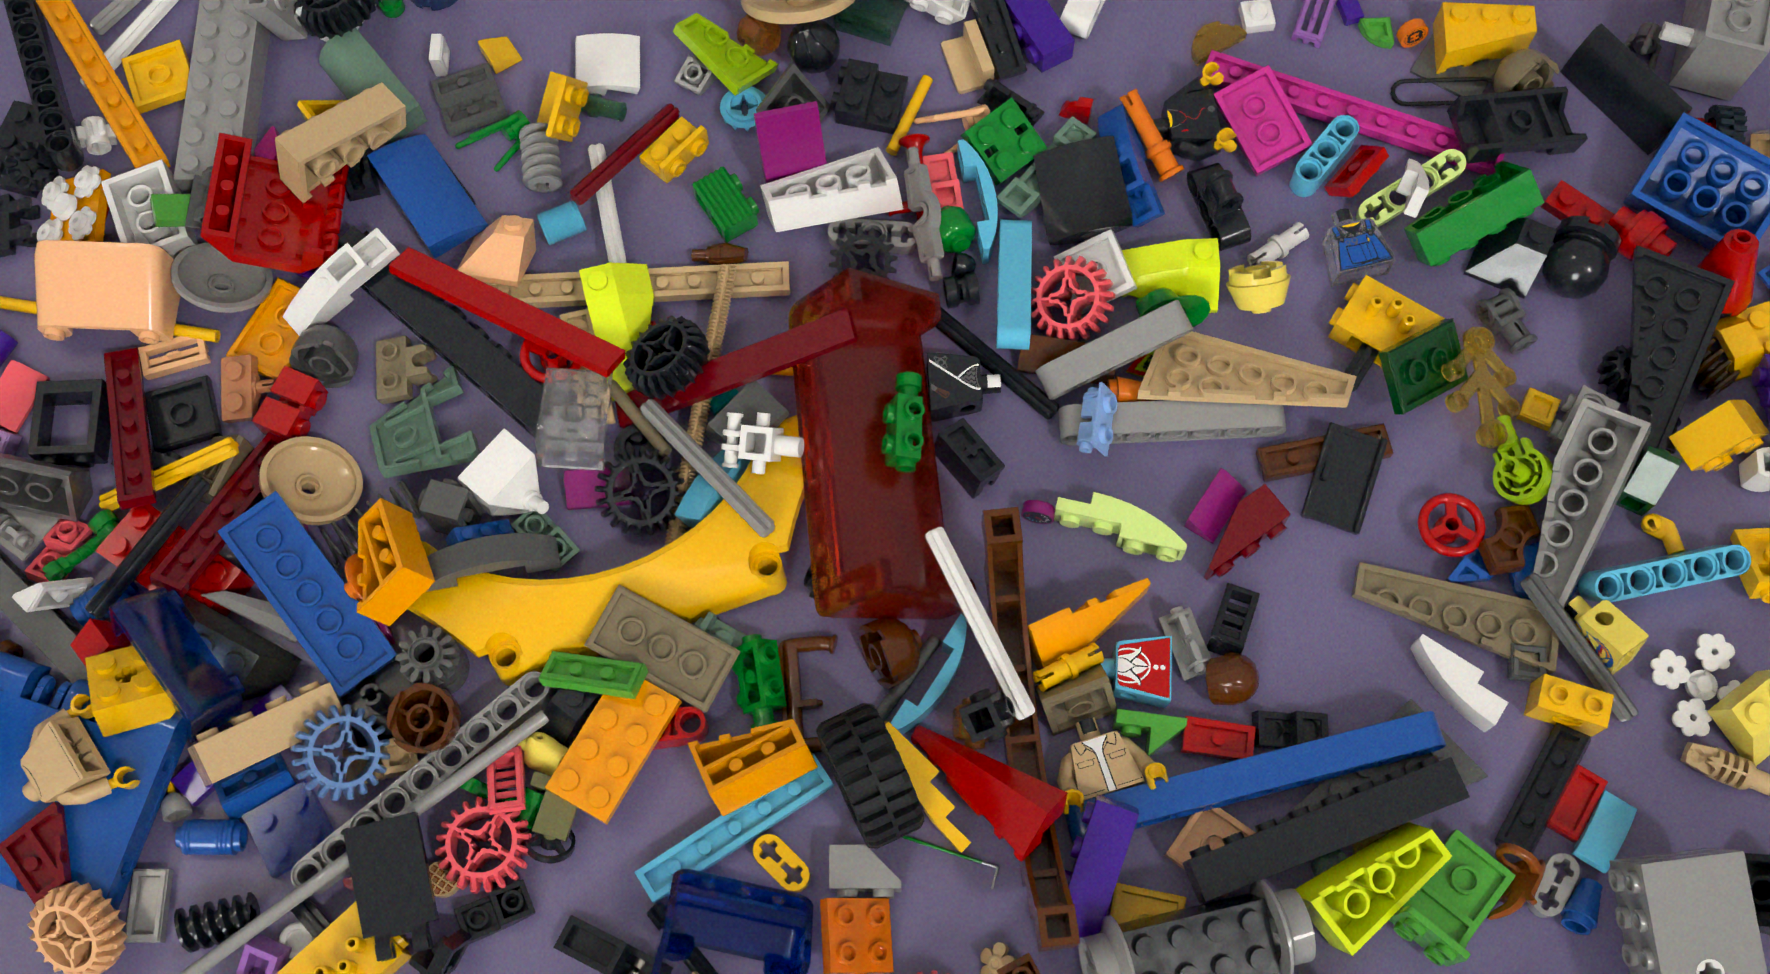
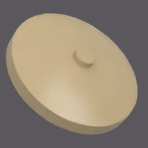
[741,0,855,24]

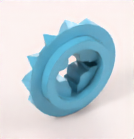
[720,86,765,132]

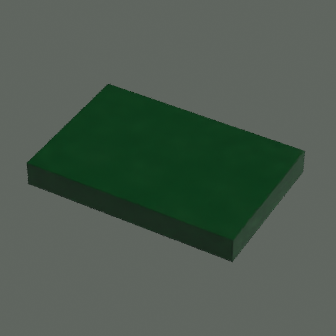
[1378,318,1469,415]

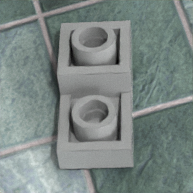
[674,54,717,96]

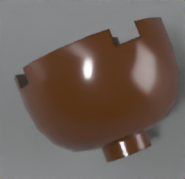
[859,617,922,689]
[387,683,462,754]

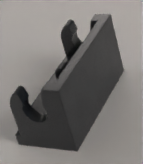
[345,147,381,202]
[932,418,1005,499]

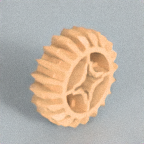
[27,881,128,974]

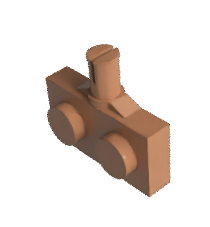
[221,354,277,423]

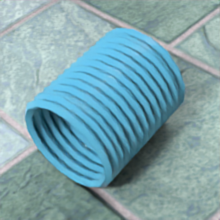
[536,201,587,246]

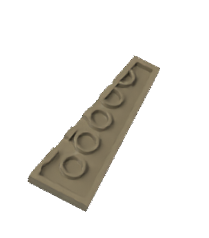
[1351,562,1560,674]

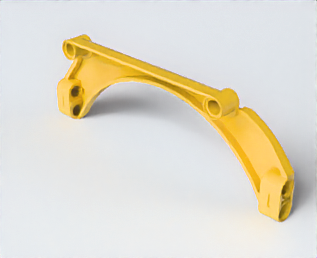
[408,414,819,686]

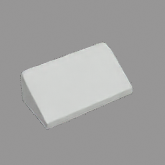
[12,577,94,612]

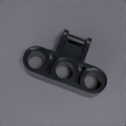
[1187,163,1252,251]

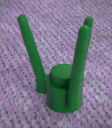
[455,110,530,172]

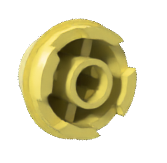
[1226,261,1291,314]

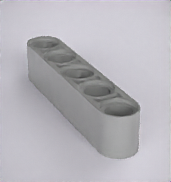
[1035,300,1193,400]

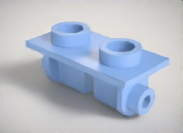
[1077,382,1117,456]

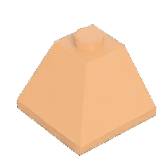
[457,215,536,287]

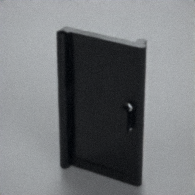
[1301,422,1388,535]

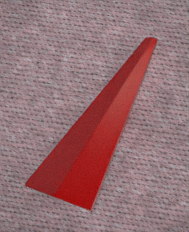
[910,725,1068,862]

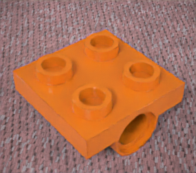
[820,898,894,974]

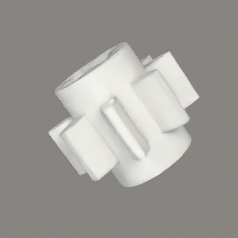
[75,116,117,155]

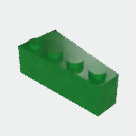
[1404,160,1545,267]

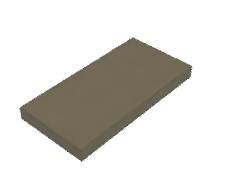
[584,585,741,713]

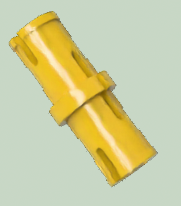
[1033,642,1104,692]

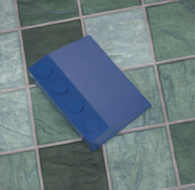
[1623,112,1770,250]

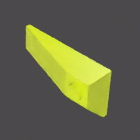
[1122,238,1220,313]
[579,262,654,402]

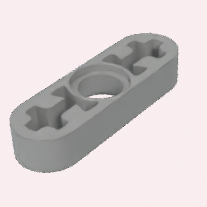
[828,218,917,254]

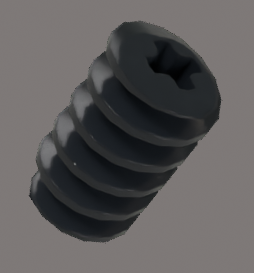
[174,892,260,953]

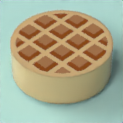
[429,861,459,898]

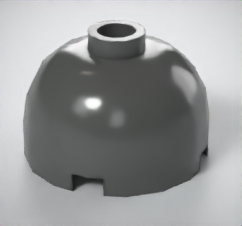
[289,325,359,388]

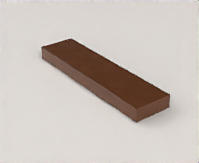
[1255,423,1394,482]

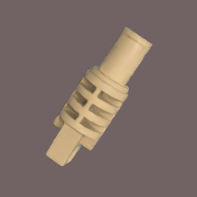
[1680,742,1770,796]

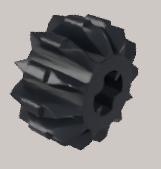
[1596,345,1630,401]

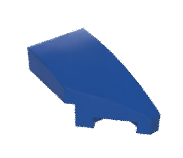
[1446,536,1494,583]

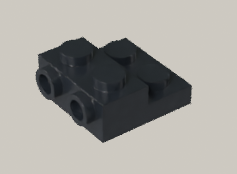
[831,58,908,134]

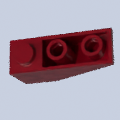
[1204,484,1291,580]

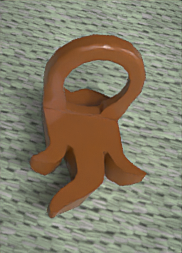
[1487,843,1546,920]

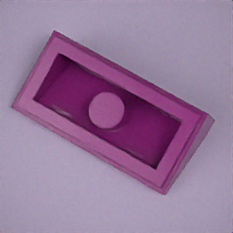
[564,466,634,510]
[1184,468,1247,544]

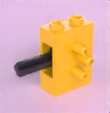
[1328,275,1445,392]
[277,897,412,974]

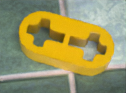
[753,834,811,893]

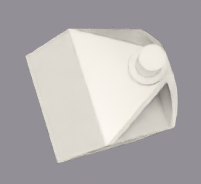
[457,428,549,517]

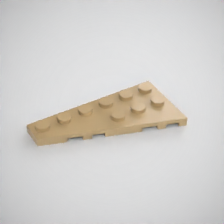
[1137,331,1357,408]

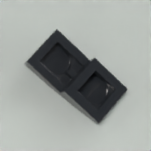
[1252,710,1329,749]

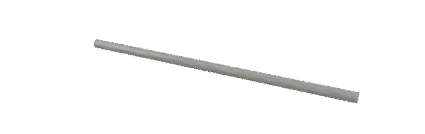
[179,710,550,974]

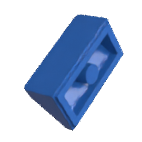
[213,752,297,820]

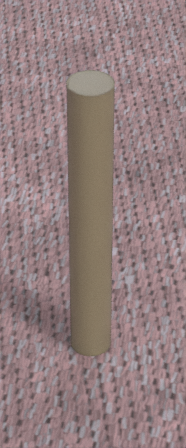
[605,380,672,457]

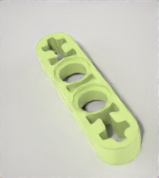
[1356,149,1466,230]

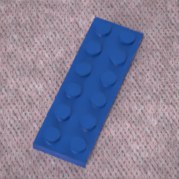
[217,491,398,697]

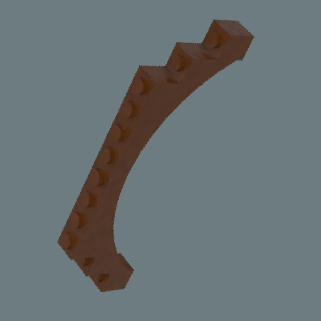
[981,507,1080,952]

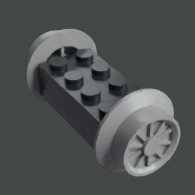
[1078,880,1316,974]

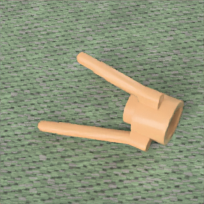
[914,104,991,153]

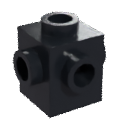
[959,688,1016,743]

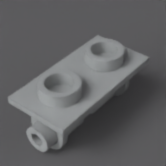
[1158,606,1211,681]

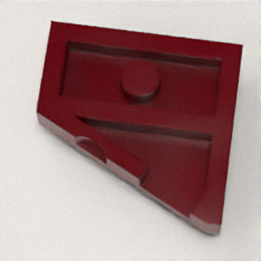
[0,802,72,904]

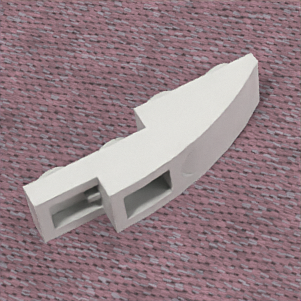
[282,228,400,336]

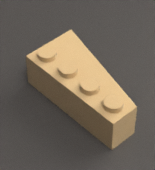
[275,82,406,203]
[187,680,342,787]

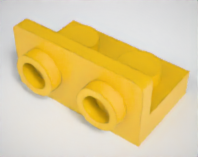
[639,116,709,184]

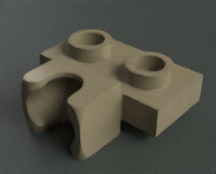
[376,336,438,404]

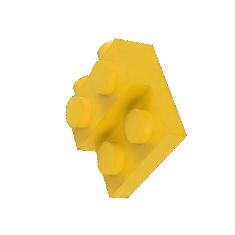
[1730,528,1770,603]

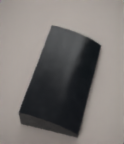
[1560,23,1692,155]

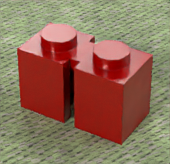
[252,366,328,440]

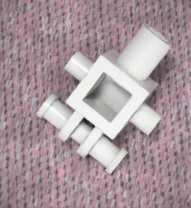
[721,412,804,474]

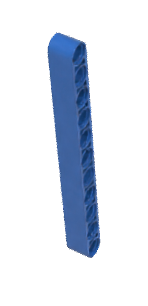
[1064,711,1446,843]

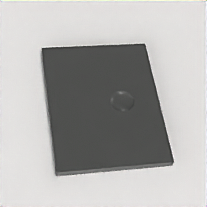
[1410,33,1501,96]

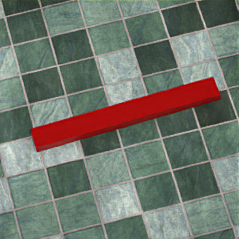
[389,247,625,378]

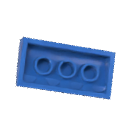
[367,134,488,259]

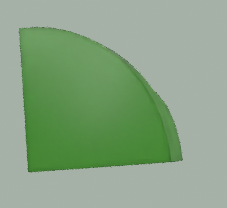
[1358,17,1394,49]

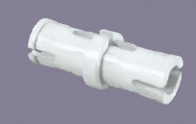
[1247,222,1309,266]

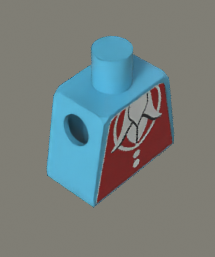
[1101,636,1172,708]

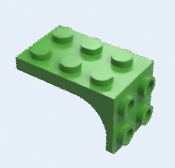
[1389,829,1516,967]

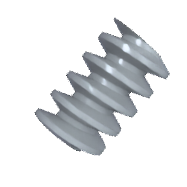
[519,122,563,193]

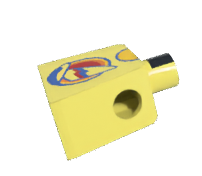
[1564,595,1649,675]

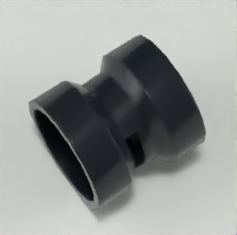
[943,272,980,309]

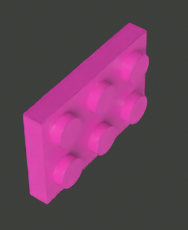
[1214,65,1313,177]

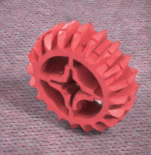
[1031,256,1115,341]
[435,797,533,894]

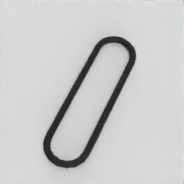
[1390,77,1495,106]

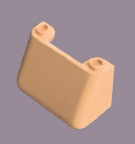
[34,240,180,344]

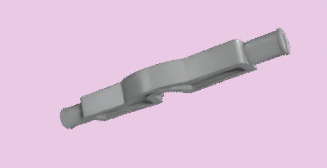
[904,147,944,281]

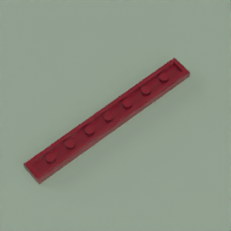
[615,308,859,429]

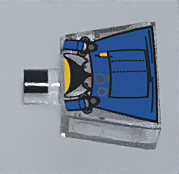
[1323,208,1396,287]

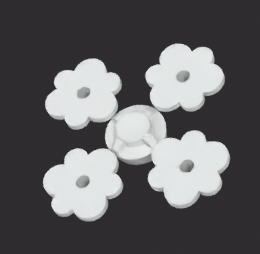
[37,165,101,241]
[1650,634,1740,737]

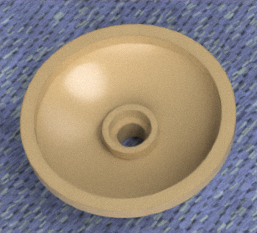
[259,436,363,525]

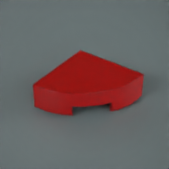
[1059,97,1094,124]

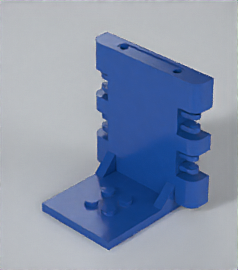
[0,651,196,910]

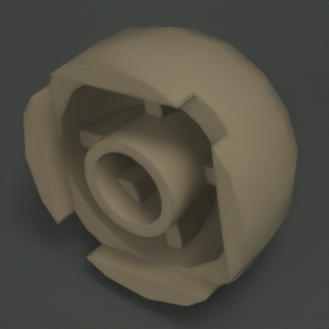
[1493,48,1559,93]

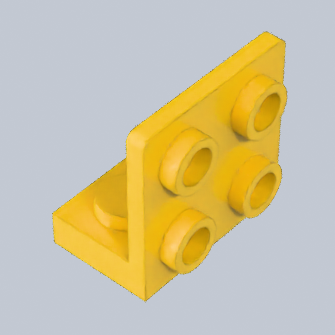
[536,71,589,142]

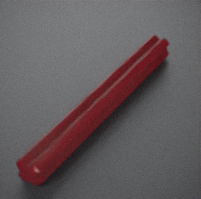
[570,103,680,205]

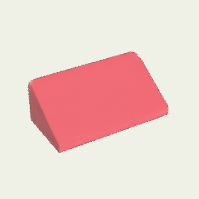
[0,360,50,434]

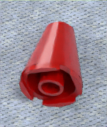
[1696,229,1759,317]

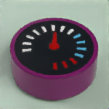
[1021,500,1055,524]

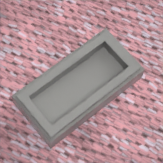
[124,869,174,943]

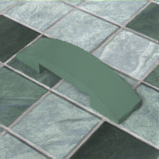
[997,116,1097,218]

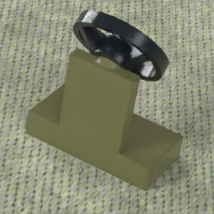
[525,771,578,864]

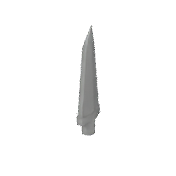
[201,591,297,643]

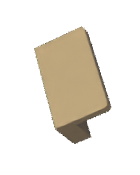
[941,19,994,94]

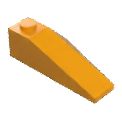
[1028,578,1151,670]

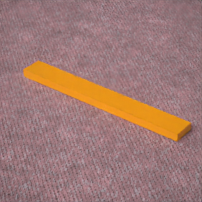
[35,0,171,169]

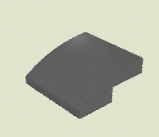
[431,62,508,137]

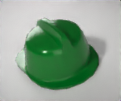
[1136,288,1210,327]

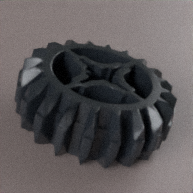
[294,0,378,39]
[623,315,710,400]
[594,446,686,536]

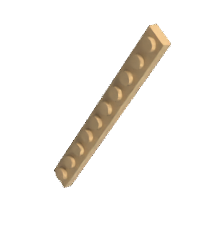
[484,261,790,308]

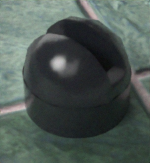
[951,252,976,278]

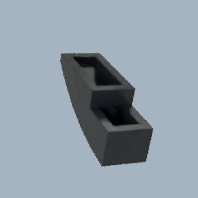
[553,915,673,974]

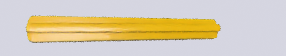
[99,437,240,511]

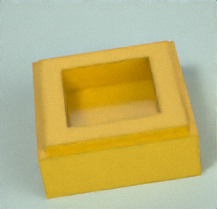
[1516,387,1561,431]

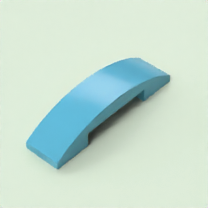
[957,139,998,264]
[891,614,967,735]

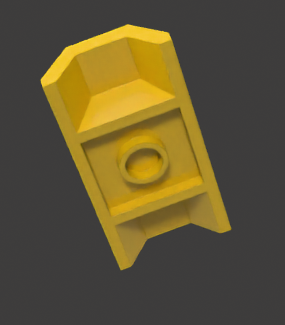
[1712,301,1770,381]

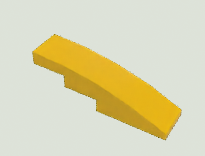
[884,721,971,853]

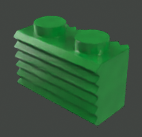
[692,167,759,243]

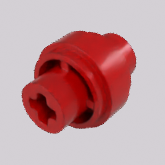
[1608,206,1678,261]

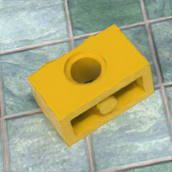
[1524,673,1614,736]

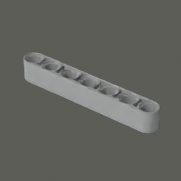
[1058,400,1286,445]

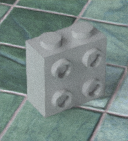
[242,0,308,41]

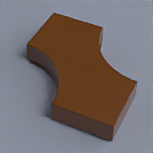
[1478,505,1541,576]

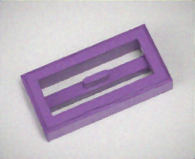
[1290,0,1336,48]

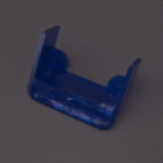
[109,587,245,743]
[651,869,814,974]

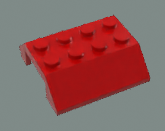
[200,132,349,274]

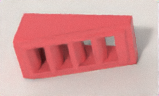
[487,746,526,815]

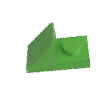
[1112,709,1187,757]

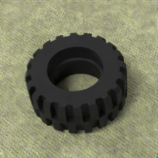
[816,703,925,849]

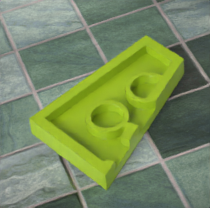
[673,13,779,96]

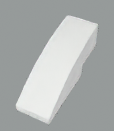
[1410,634,1509,732]

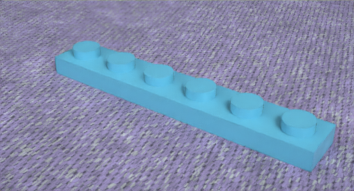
[634,754,834,904]

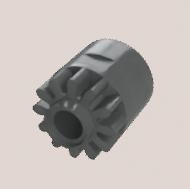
[396,625,470,694]

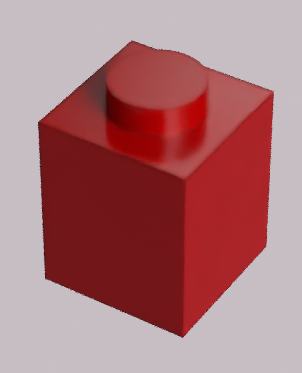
[70,618,134,667]

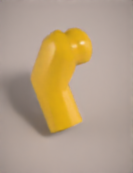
[1641,513,1685,555]

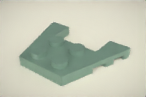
[369,366,481,478]

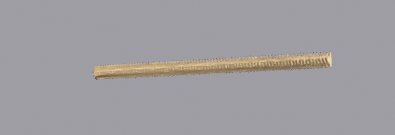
[664,264,737,546]

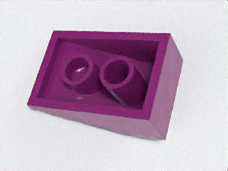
[754,101,827,183]

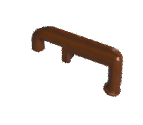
[778,634,838,753]

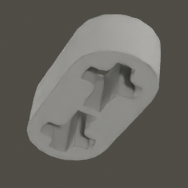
[1526,853,1580,918]

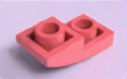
[25,519,93,583]

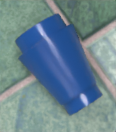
[1560,878,1603,935]

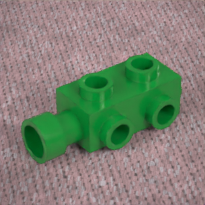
[881,372,925,473]
[732,634,787,728]

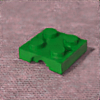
[960,97,1047,186]

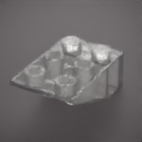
[535,368,613,471]

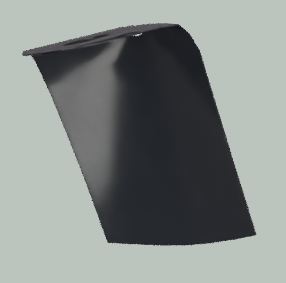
[1033,136,1133,245]

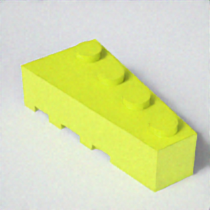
[1295,822,1452,956]

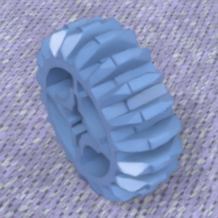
[291,704,390,801]

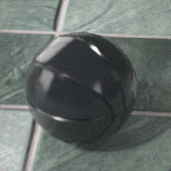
[787,20,840,74]

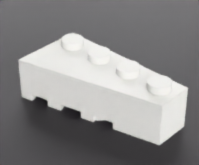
[760,147,903,232]

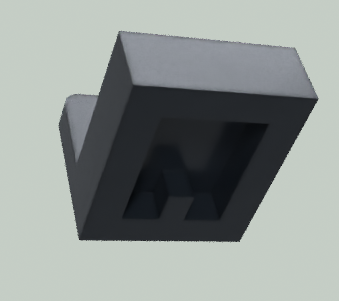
[409,928,472,974]

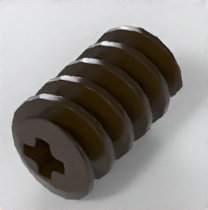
[1693,338,1741,400]

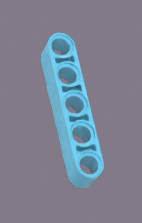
[996,219,1032,350]
[1578,545,1751,602]

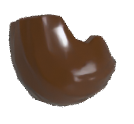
[1206,652,1259,706]

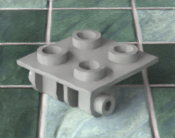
[0,506,60,561]

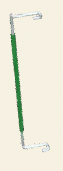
[869,836,999,889]

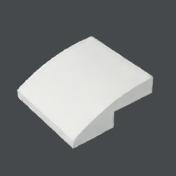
[575,33,640,96]

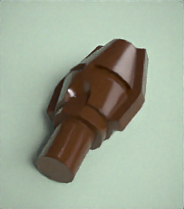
[691,242,749,265]

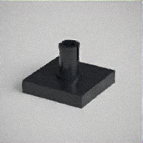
[341,660,413,747]

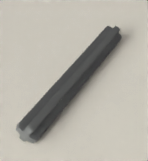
[1520,573,1638,722]

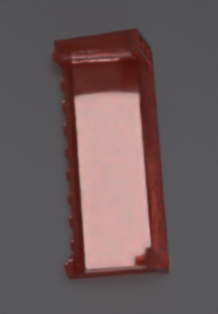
[788,268,976,620]

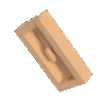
[138,336,211,380]

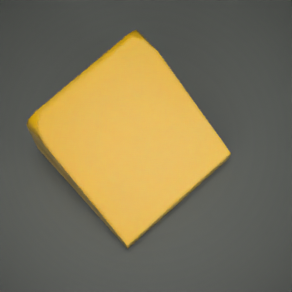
[477,36,522,74]

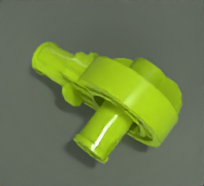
[1489,415,1553,505]

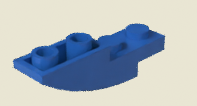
[1098,104,1165,228]

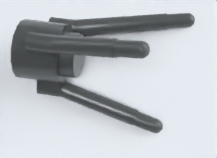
[1624,22,1662,72]

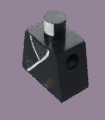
[927,352,1001,422]

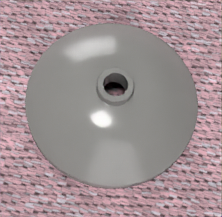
[171,242,273,313]

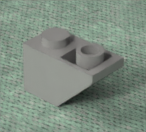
[829,844,901,899]

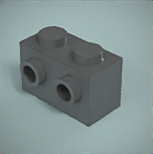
[418,479,484,535]

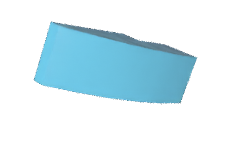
[674,450,751,528]

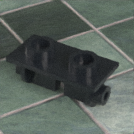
[977,78,1045,132]

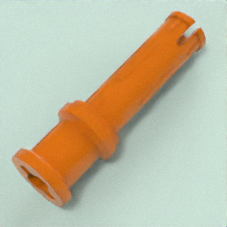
[1119,88,1184,183]

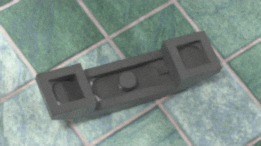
[426,533,561,592]

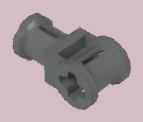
[1475,288,1538,354]

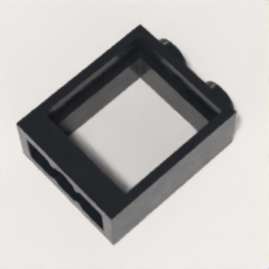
[28,379,111,468]

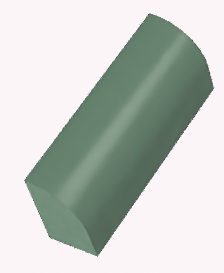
[319,27,427,146]

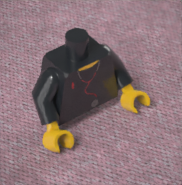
[1153,62,1237,162]

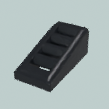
[1207,583,1260,656]

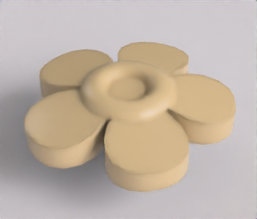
[980,942,1016,974]

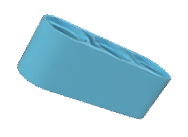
[1289,115,1359,197]

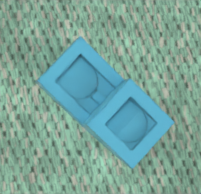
[1572,790,1637,874]

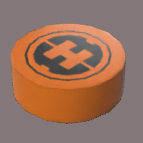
[1396,18,1429,48]

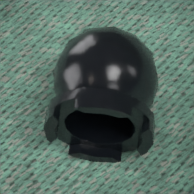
[1542,216,1621,299]

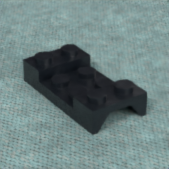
[1447,86,1588,164]

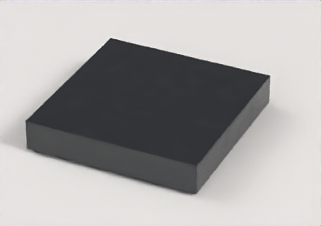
[145,375,223,454]

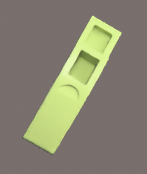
[1054,492,1187,562]

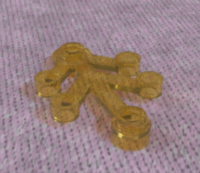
[1441,327,1521,448]

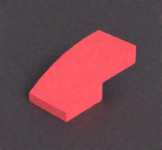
[922,152,964,209]

